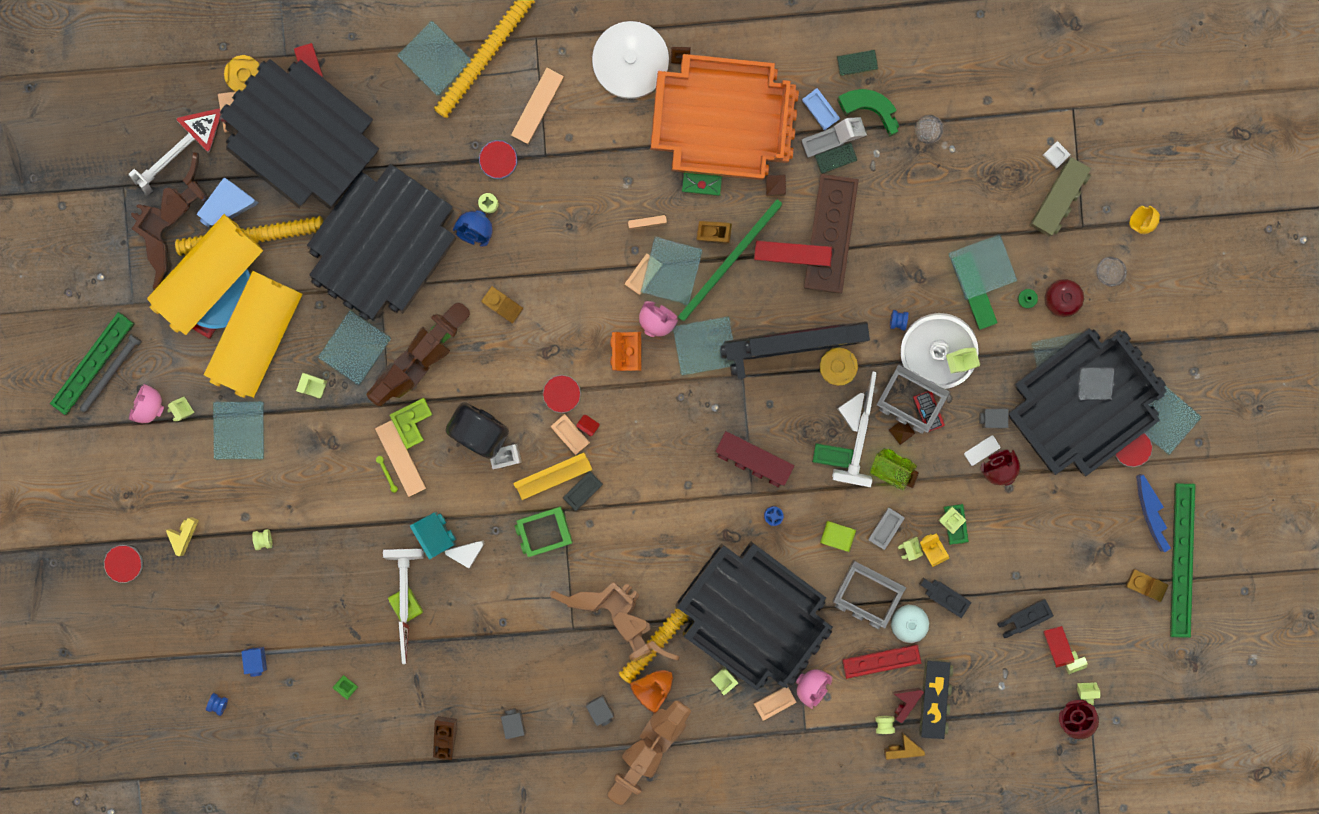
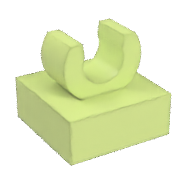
[167,397,194,421]
[938,507,966,534]
[898,537,923,561]
[1066,651,1088,674]
[1077,682,1100,705]

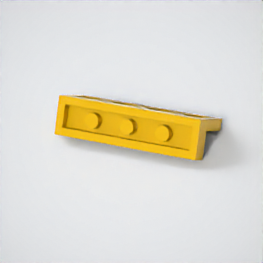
[513,452,593,500]

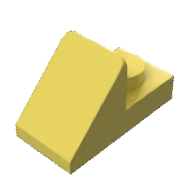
[166,517,199,556]

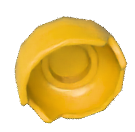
[1129,206,1160,234]

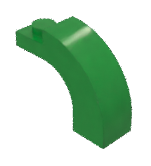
[837,89,899,137]

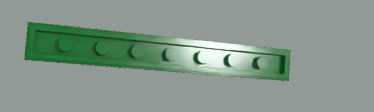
[678,199,782,322]
[1170,483,1195,638]

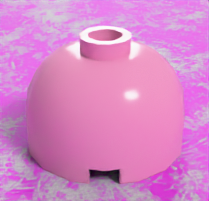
[639,301,678,337]
[129,384,164,423]
[796,669,832,709]

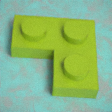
[390,398,433,449]

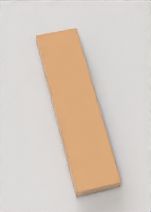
[511,68,564,145]
[375,420,426,497]

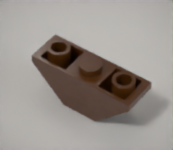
[433,716,457,760]

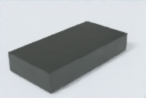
[563,471,603,511]

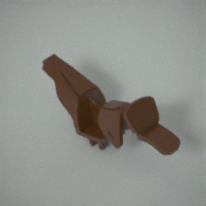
[131,152,208,290]
[366,303,470,406]

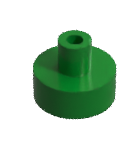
[1017,289,1038,309]

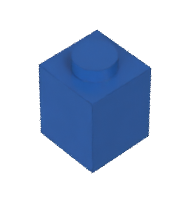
[241,647,267,677]

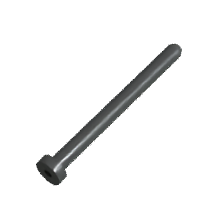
[80,334,142,412]

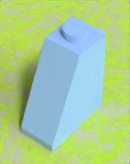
[197,178,258,227]

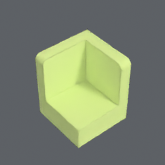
[946,348,980,374]
[296,373,327,398]
[711,667,738,695]

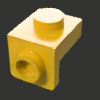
[920,533,949,567]

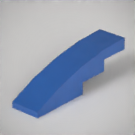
[1136,474,1171,552]

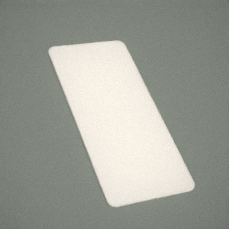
[964,435,1000,466]

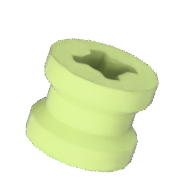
[478,193,499,214]
[252,529,272,550]
[875,716,895,734]

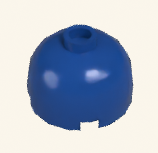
[453,210,493,247]

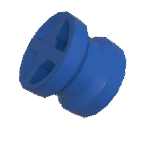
[890,310,908,331]
[764,506,784,526]
[206,693,228,716]

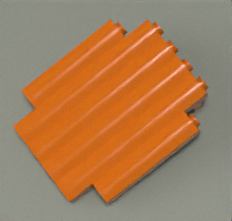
[650,54,799,180]

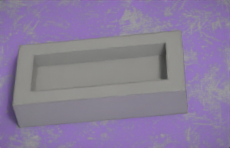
[801,127,844,158]
[868,507,905,550]

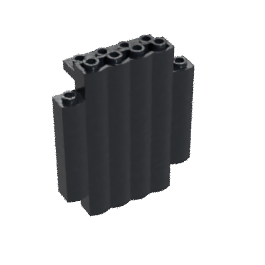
[219,59,379,209]
[307,164,456,321]
[720,321,870,380]
[1008,328,1167,477]
[675,541,833,690]

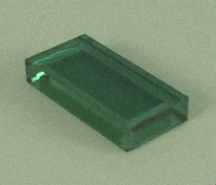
[837,50,878,76]
[815,142,857,174]

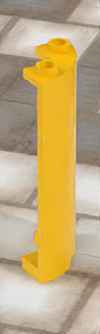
[147,214,263,335]
[204,271,303,398]

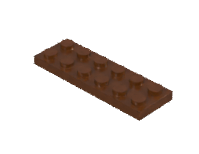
[804,174,859,294]

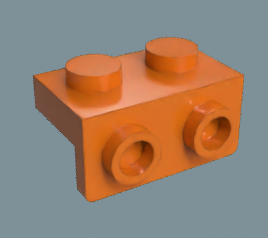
[610,332,641,371]

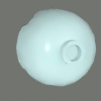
[890,604,929,643]

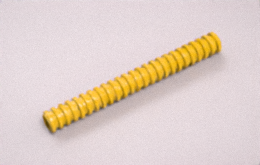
[434,0,535,118]
[175,216,324,256]
[619,608,689,684]

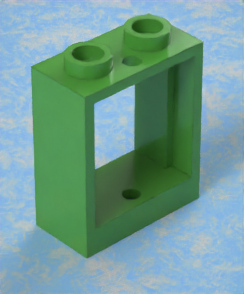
[515,506,573,557]

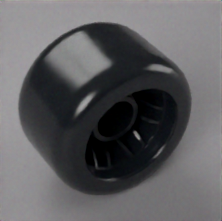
[445,402,509,459]

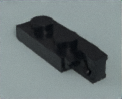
[919,578,972,618]

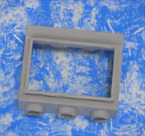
[877,364,951,434]
[832,560,906,629]

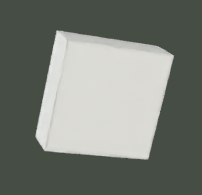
[1043,141,1071,169]

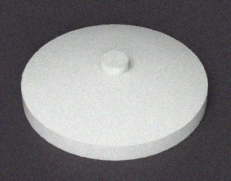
[592,21,669,99]
[901,313,979,389]

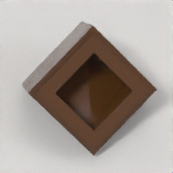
[766,175,786,196]

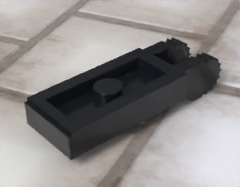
[997,599,1054,638]

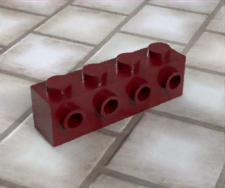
[715,431,795,488]

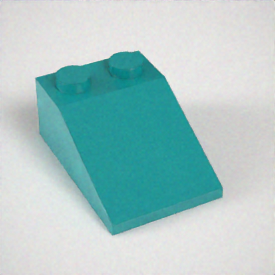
[410,511,456,560]

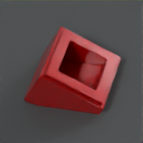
[576,415,600,436]

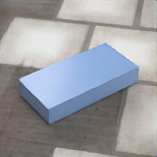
[802,88,840,131]

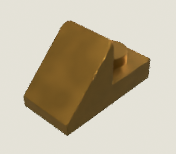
[697,221,732,244]
[481,286,524,324]
[1126,569,1169,602]
[884,732,925,759]

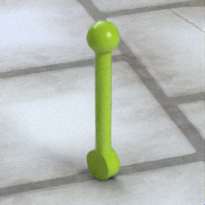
[376,456,398,493]

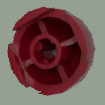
[1044,279,1084,317]
[980,449,1020,486]
[1059,700,1099,739]

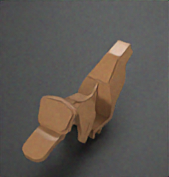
[550,582,680,662]
[608,701,691,805]

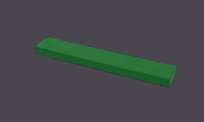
[50,312,135,415]

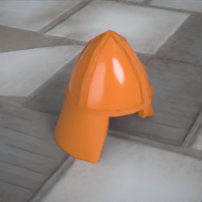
[630,670,673,713]

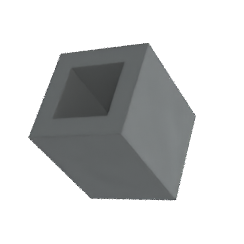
[979,409,1008,428]
[586,694,614,726]
[501,708,526,739]

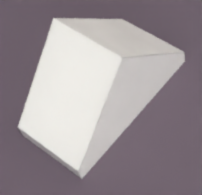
[834,117,867,144]
[837,393,864,432]
[490,444,522,469]
[445,540,485,568]

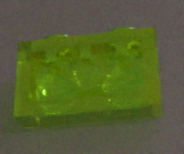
[870,448,917,491]

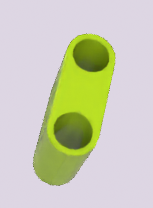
[820,521,856,552]
[388,586,423,622]

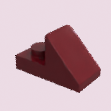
[892,688,924,723]

